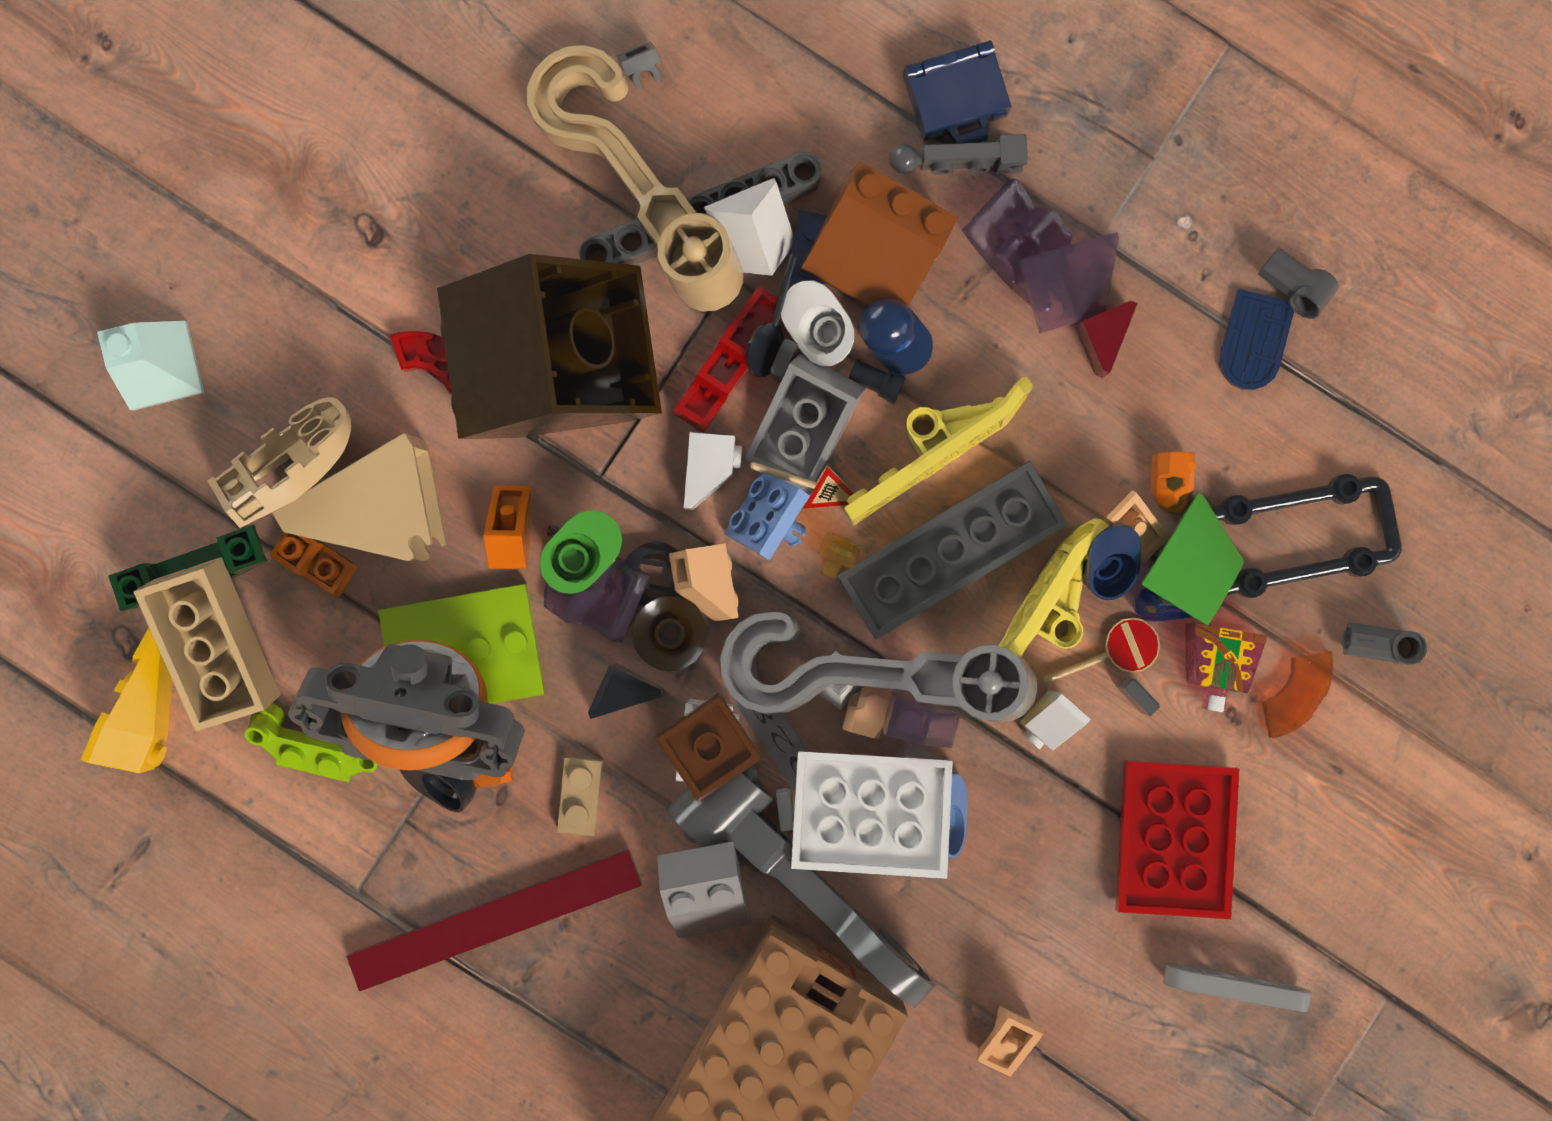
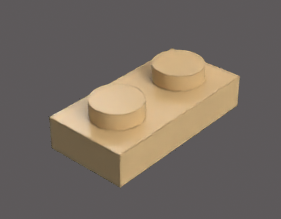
[557,756,603,836]

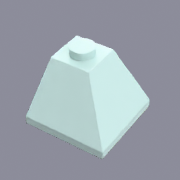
[97,320,205,411]

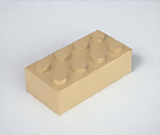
[133,557,281,732]

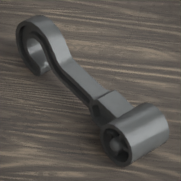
[668,766,936,1008]

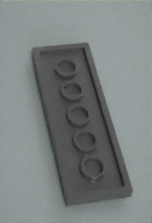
[837,461,1068,640]

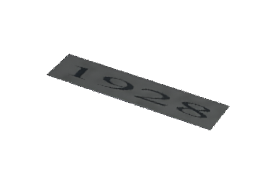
[735,702,809,792]

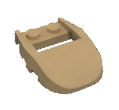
[207,397,351,528]

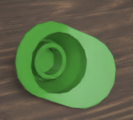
[539,510,622,594]

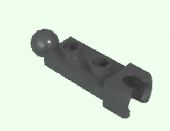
[889,134,1028,175]

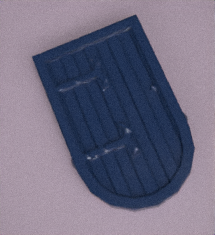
[1219,289,1294,390]

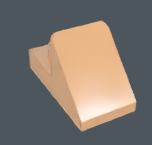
[1103,490,1169,564]
[977,1005,1045,1077]

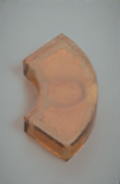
[1262,651,1333,738]

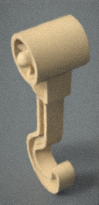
[527,45,743,312]

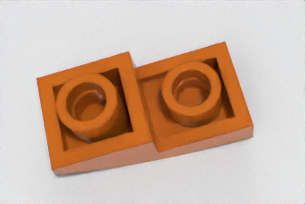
[269,532,359,597]

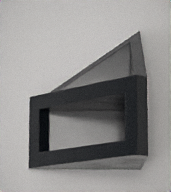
[588,663,665,719]

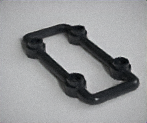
[1211,474,1402,598]

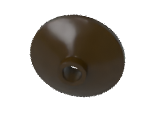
[632,596,708,671]

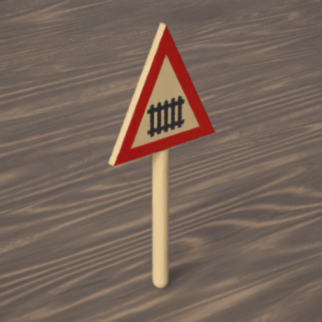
[750,462,855,509]

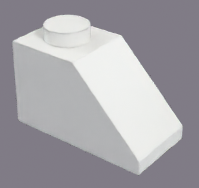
[684,432,742,510]
[1019,690,1091,751]

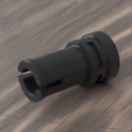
[849,359,906,404]

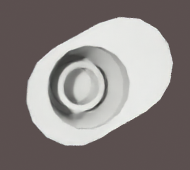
[781,281,854,366]

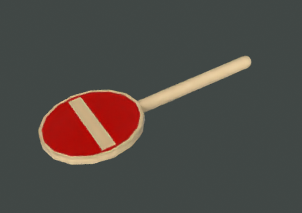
[1042,617,1160,684]

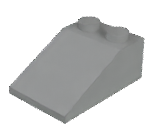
[745,353,866,494]
[657,841,752,938]

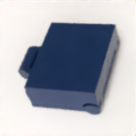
[903,40,1012,144]

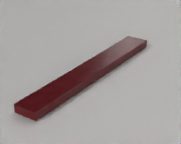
[346,849,642,992]

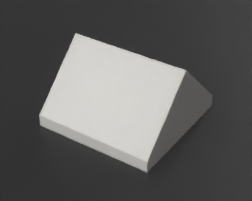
[704,178,794,276]

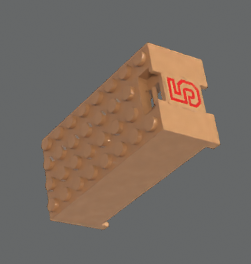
[652,914,908,1121]

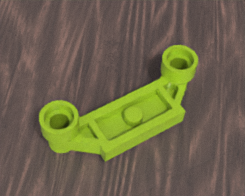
[244,703,379,783]

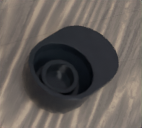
[400,770,477,813]

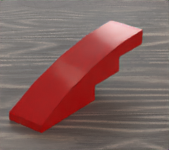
[673,286,782,433]

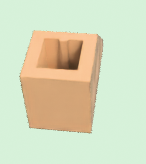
[669,543,739,622]

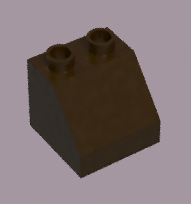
[437,254,662,439]

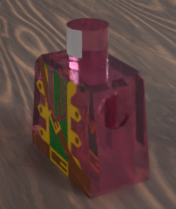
[1185,623,1267,712]

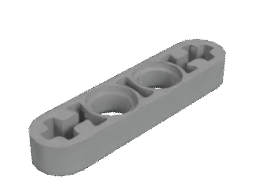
[1163,963,1312,1012]

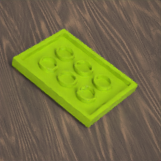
[378,584,546,704]

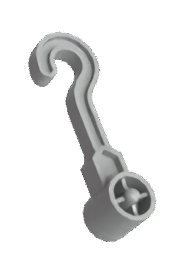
[720,612,1038,723]

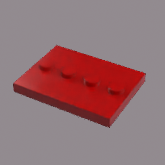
[1115,760,1240,919]

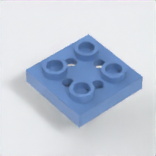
[724,473,810,561]

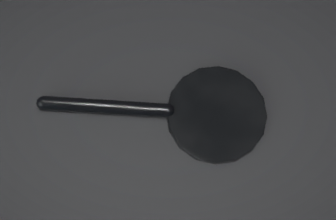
[746,253,797,377]

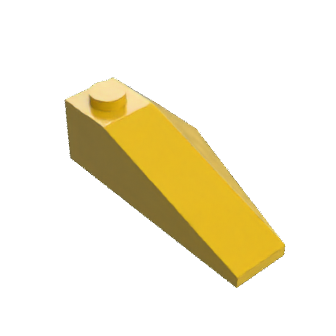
[81,628,172,773]

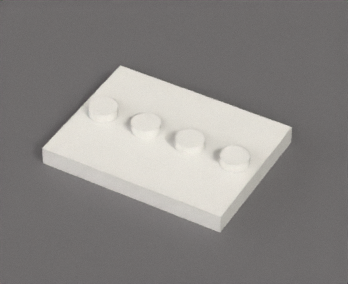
[791,751,953,879]

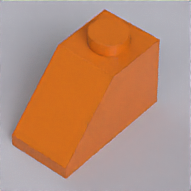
[483,485,531,569]

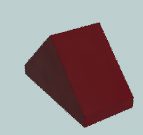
[1075,301,1138,378]

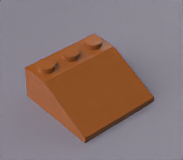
[800,161,958,307]

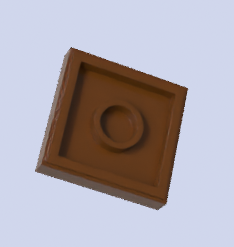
[654,693,763,802]

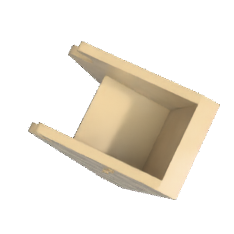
[272,433,447,561]

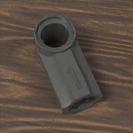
[1258,247,1339,319]
[1342,622,1427,665]

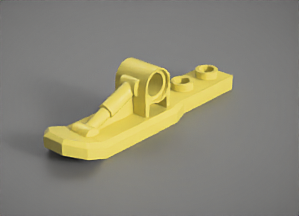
[844,377,1033,526]
[999,518,1110,656]

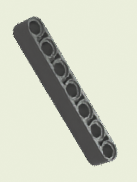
[579,152,822,265]

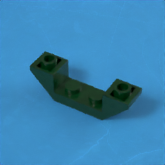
[108,525,267,611]

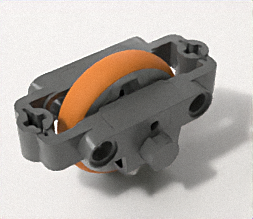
[288,640,525,780]

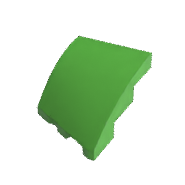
[1140,492,1244,626]

